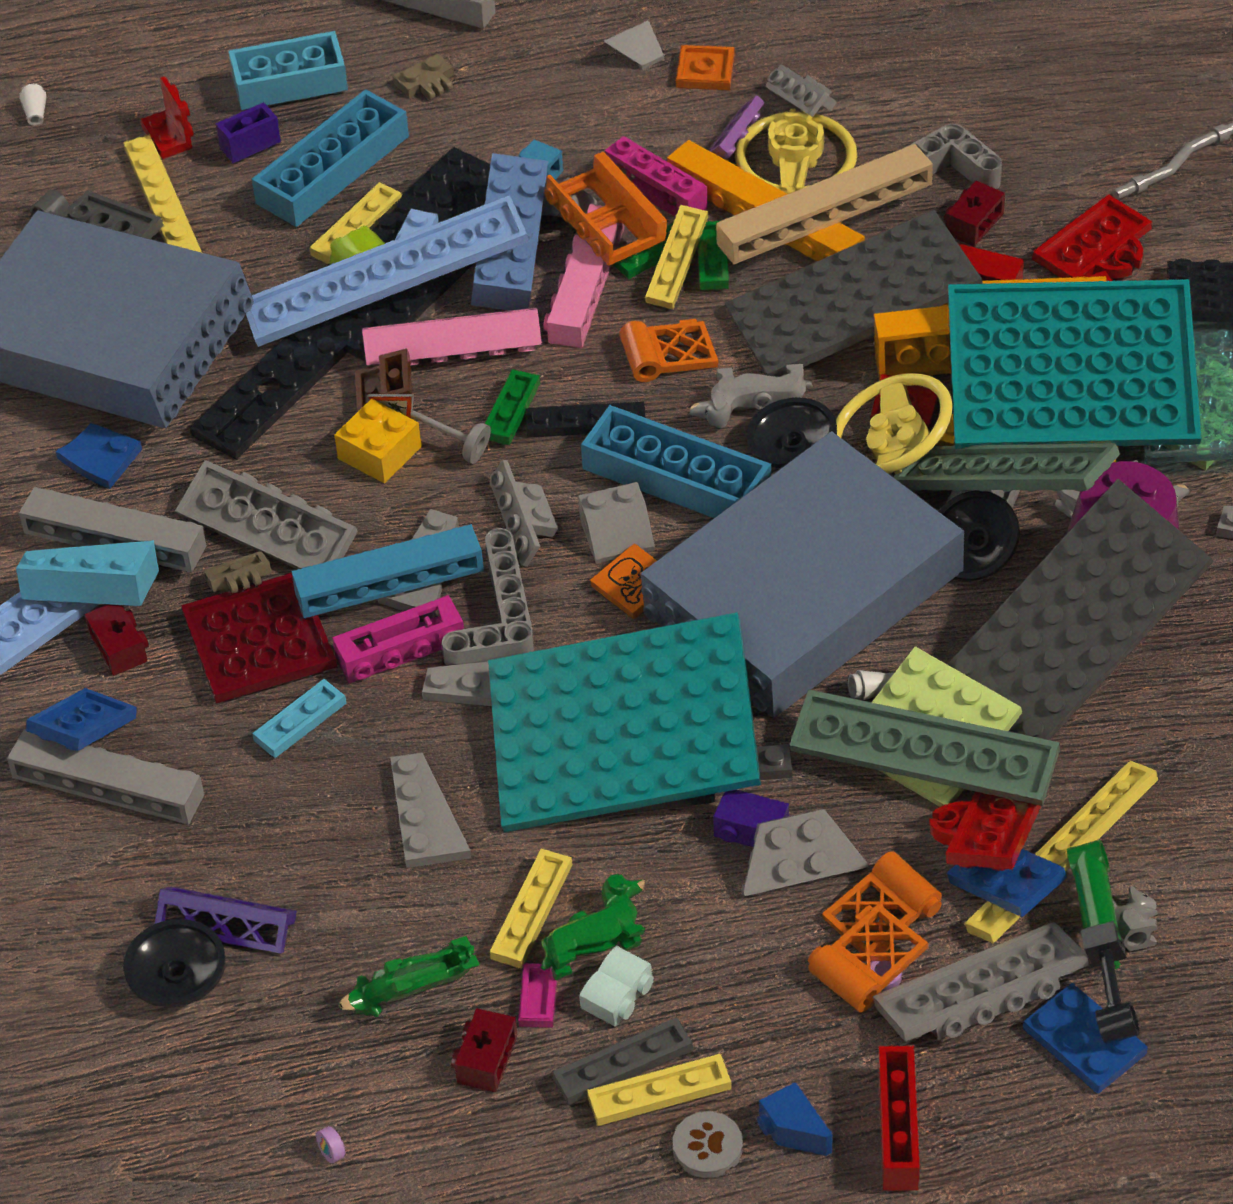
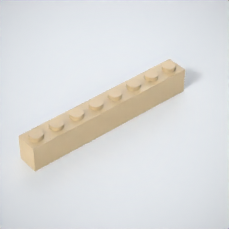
[716,144,933,264]

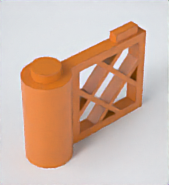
[619,319,719,382]
[822,851,942,953]
[808,903,928,1013]

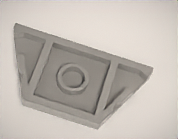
[741,809,868,896]

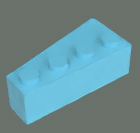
[16,540,159,606]

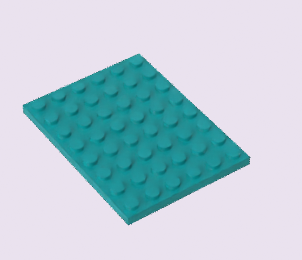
[948,279,1202,449]
[488,612,761,832]

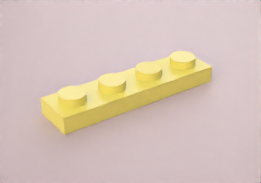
[309,182,402,264]
[645,205,708,309]
[490,848,572,969]
[587,1053,731,1126]

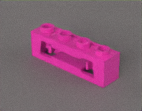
[605,136,707,217]
[332,595,464,683]

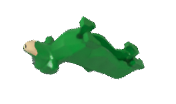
[541,874,645,981]
[339,936,480,1017]

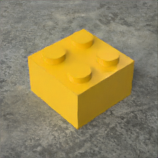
[334,398,422,484]

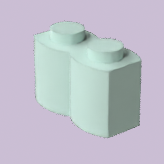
[579,946,654,1026]

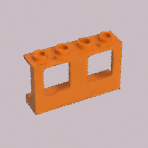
[544,151,667,266]

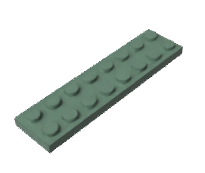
[893,443,1120,492]
[789,689,1060,806]

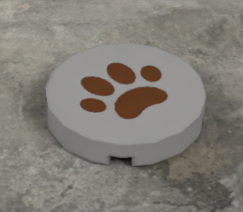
[673,1111,743,1178]

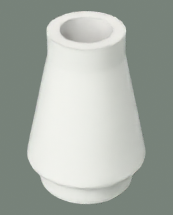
[19,84,47,126]
[848,670,894,701]

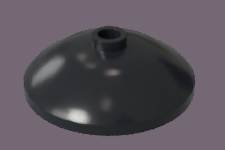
[747,397,837,468]
[938,490,1020,580]
[123,919,226,1007]

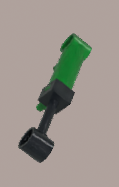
[1067,839,1140,1044]

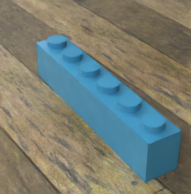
[291,524,484,618]

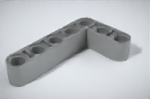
[907,124,1002,189]
[442,528,534,666]

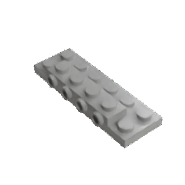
[175,460,358,569]
[873,922,1089,1042]

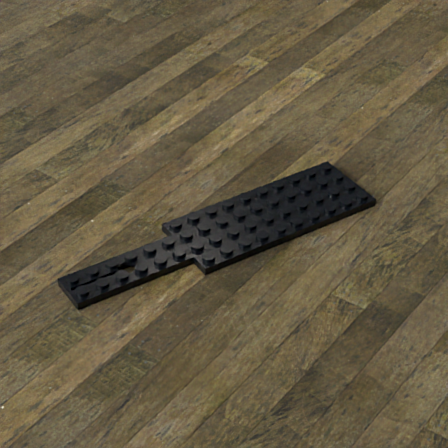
[190,147,491,460]

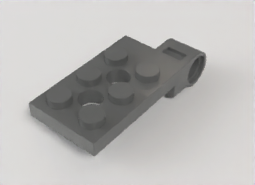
[30,189,164,239]

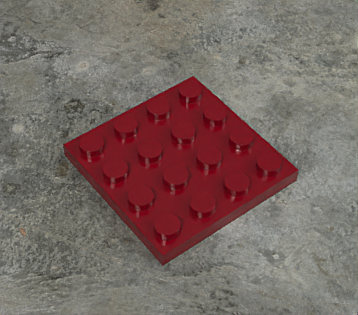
[181,573,337,704]

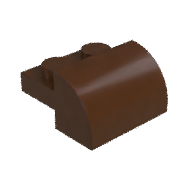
[355,348,412,412]

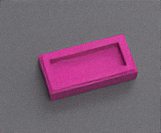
[518,963,557,1028]

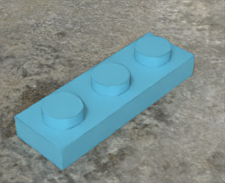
[252,679,347,758]

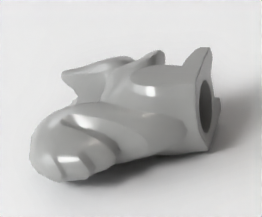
[1080,886,1158,951]

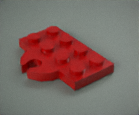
[1032,194,1152,279]
[929,791,1041,871]

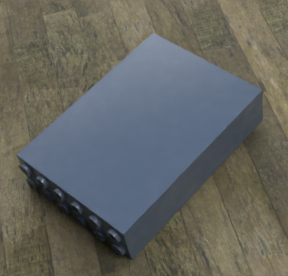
[0,210,254,429]
[641,431,964,719]

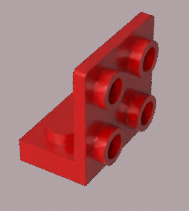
[140,76,194,159]

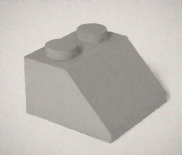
[578,482,655,564]

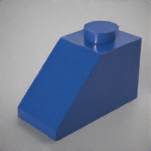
[757,1082,833,1156]

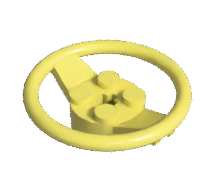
[735,109,857,194]
[836,373,952,474]

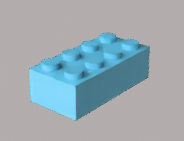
[228,31,348,110]

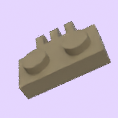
[393,54,454,100]
[203,551,272,594]

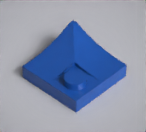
[56,423,142,489]

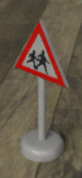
[367,394,491,464]

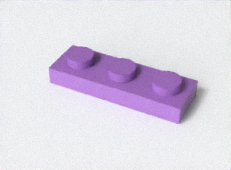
[709,95,765,160]

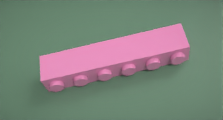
[543,204,624,348]
[362,308,542,366]

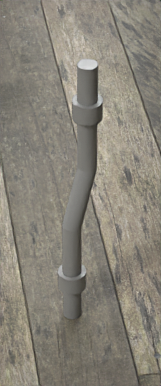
[1112,122,1233,200]

